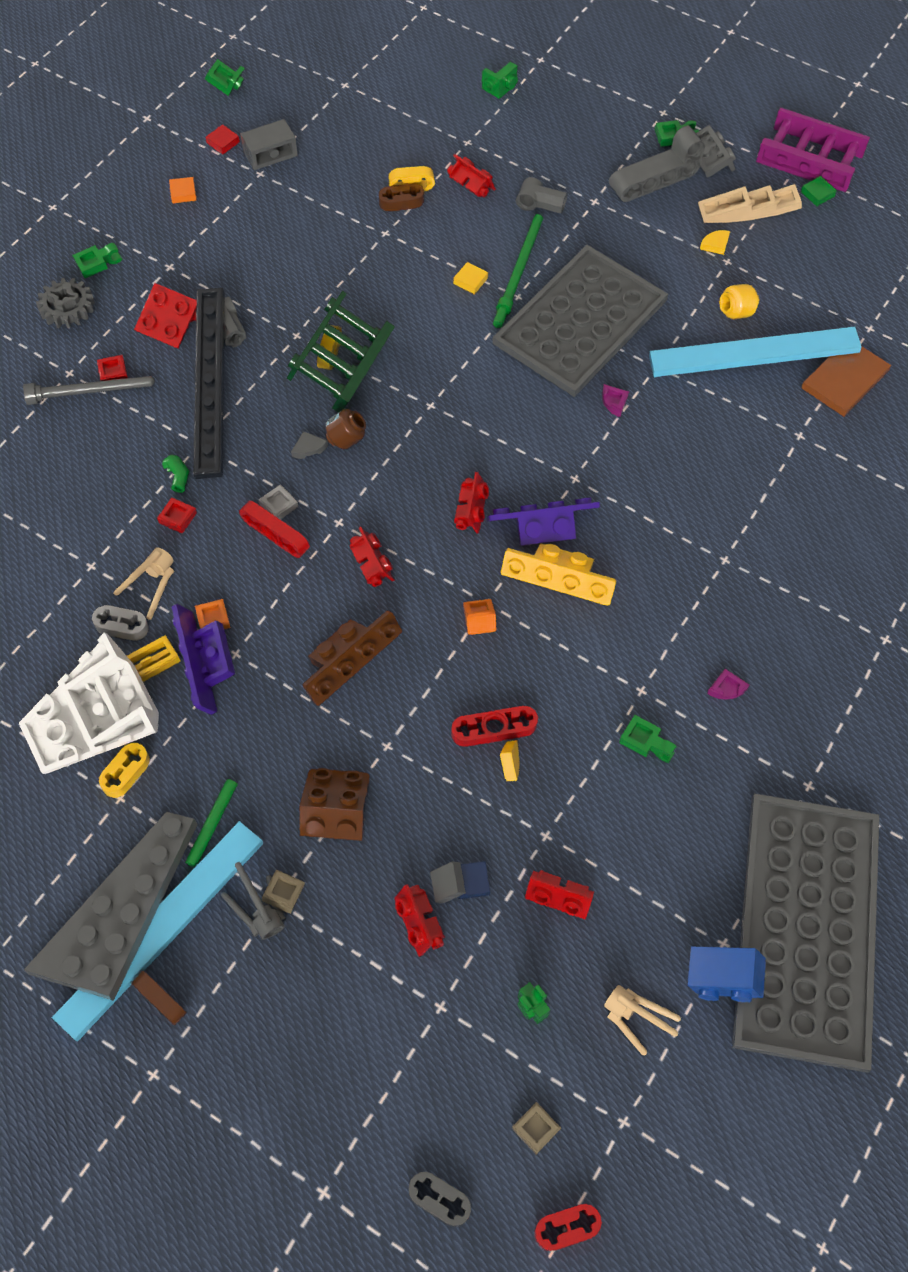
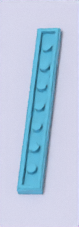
[649,327,862,377]
[51,821,263,1042]

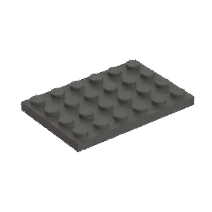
[493,245,668,397]

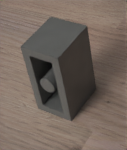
[240,119,298,170]

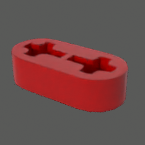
[534,1204,602,1251]

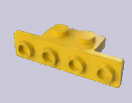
[501,543,616,606]

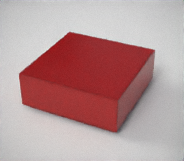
[206,124,240,155]
[97,355,128,381]
[157,497,197,534]

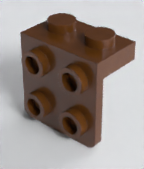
[299,768,370,841]

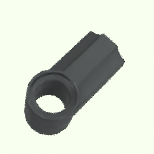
[516,177,568,214]
[224,296,246,348]

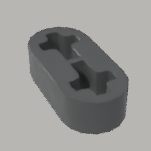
[408,1172,471,1227]

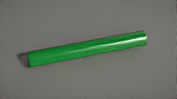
[185,779,238,868]

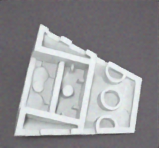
[19,632,159,774]

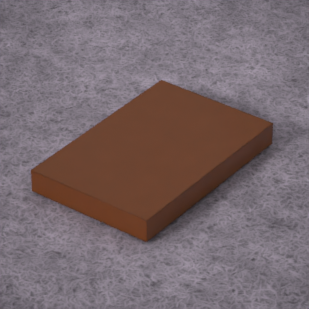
[801,346,891,417]

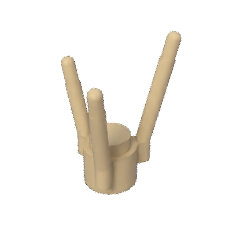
[114,548,174,620]
[604,985,681,1055]

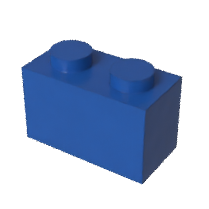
[688,946,766,1002]

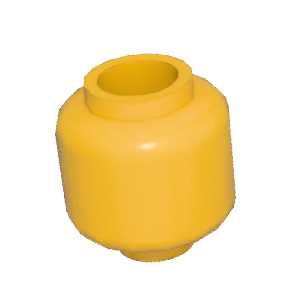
[719,284,759,319]

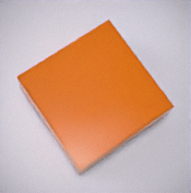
[169,177,197,203]
[195,599,231,629]

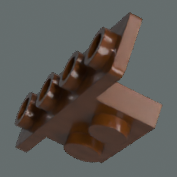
[303,610,402,706]

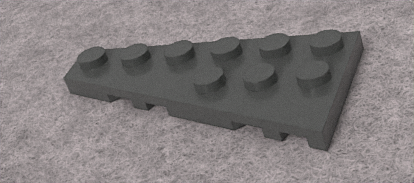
[24,812,198,1001]

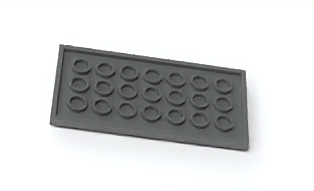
[732,793,880,1073]

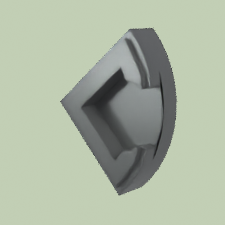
[291,431,328,459]

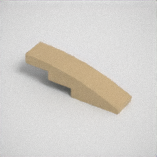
[698,184,802,223]

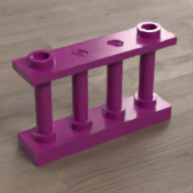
[756,107,870,192]

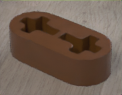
[379,184,424,211]
[130,970,186,1026]

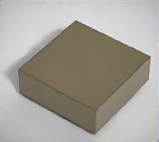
[261,870,305,914]
[512,1102,561,1155]

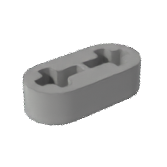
[92,605,149,641]

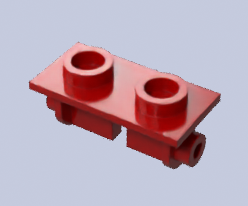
[447,154,496,198]
[454,472,489,534]
[349,527,395,587]
[525,870,594,920]
[394,884,445,957]

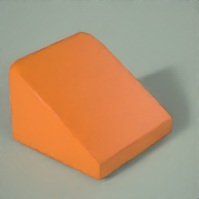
[463,599,496,635]

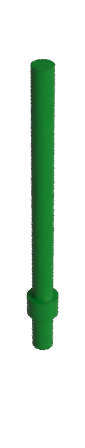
[493,214,543,328]

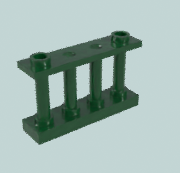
[287,291,395,412]

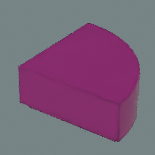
[602,384,629,417]
[707,669,750,700]

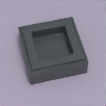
[430,861,466,903]

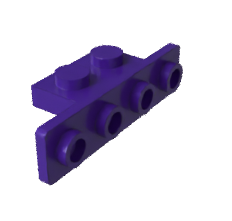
[487,497,600,546]
[172,604,235,715]

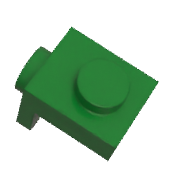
[205,59,245,96]
[482,62,518,99]

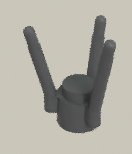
[221,862,286,940]

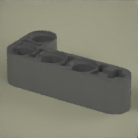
[609,126,705,202]

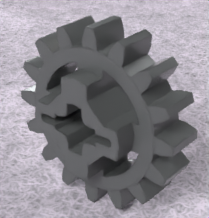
[36,278,95,328]

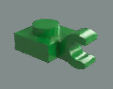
[72,243,122,278]
[619,715,676,763]
[517,982,550,1025]

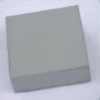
[259,484,298,520]

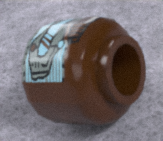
[326,409,366,449]

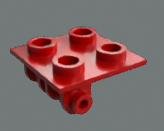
[134,283,197,349]

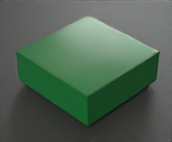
[801,176,837,206]

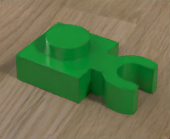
[655,120,699,147]

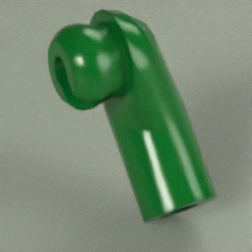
[162,455,189,493]

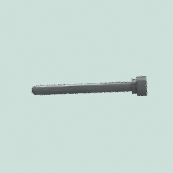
[23,376,155,405]

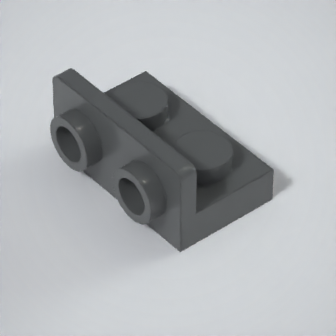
[696,125,736,178]

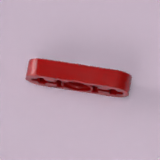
[239,501,310,558]
[451,706,538,747]

